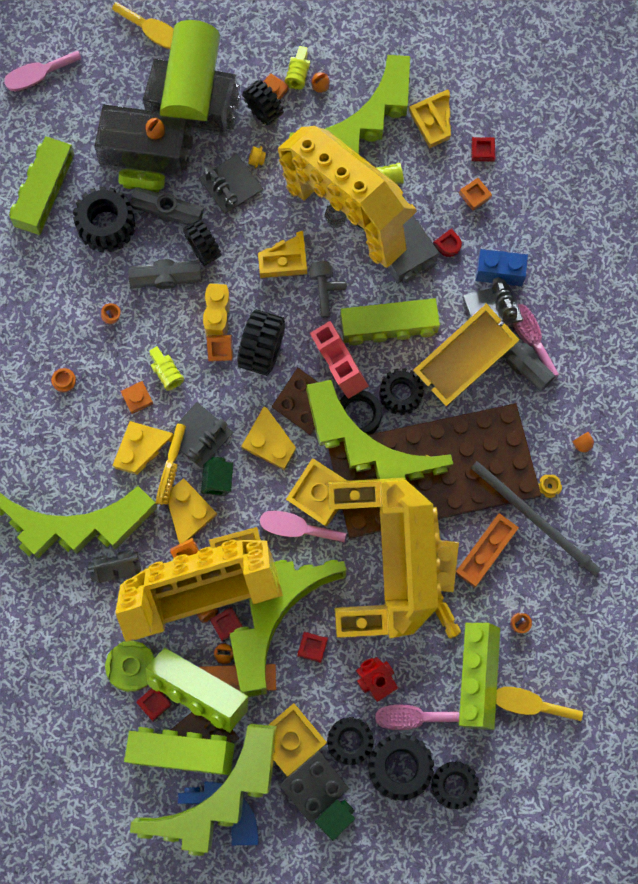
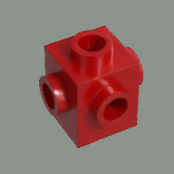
[355,657,398,702]

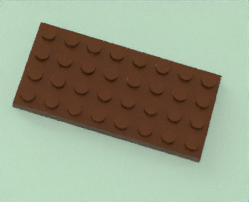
[328,403,541,539]

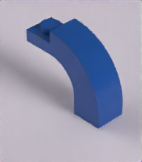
[178,781,259,846]

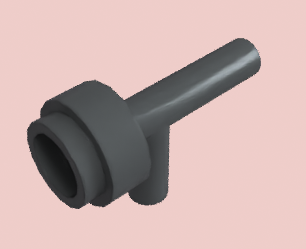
[309,261,347,318]

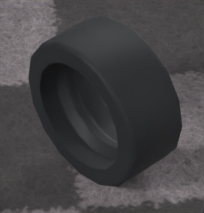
[339,390,382,435]

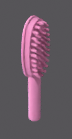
[4,51,81,92]
[512,304,559,378]
[260,511,346,542]
[375,704,460,730]

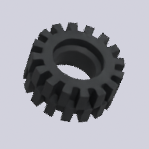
[242,80,284,125]
[183,219,222,266]
[379,368,424,415]
[327,717,374,765]
[431,761,480,810]

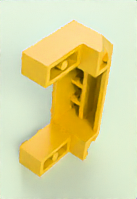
[277,126,417,268]
[328,478,441,638]
[115,540,283,642]

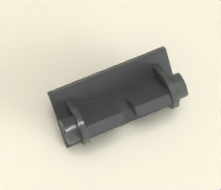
[88,550,141,584]

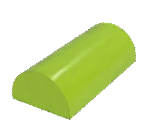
[160,20,220,121]

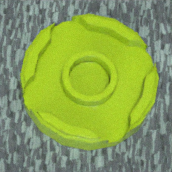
[105,641,155,692]

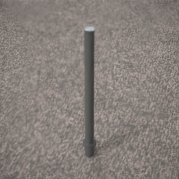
[471,461,601,576]

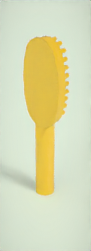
[112,2,174,49]
[156,424,186,505]
[496,687,583,721]

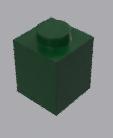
[201,457,233,496]
[315,799,356,841]

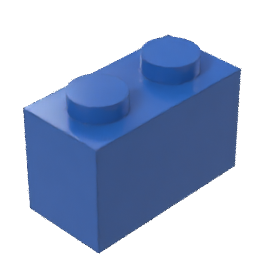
[475,249,528,287]

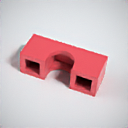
[310,321,369,399]

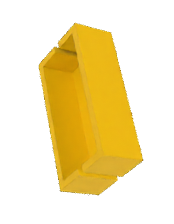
[413,303,520,406]

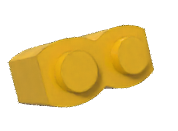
[203,284,230,337]

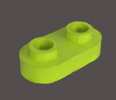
[118,169,165,192]

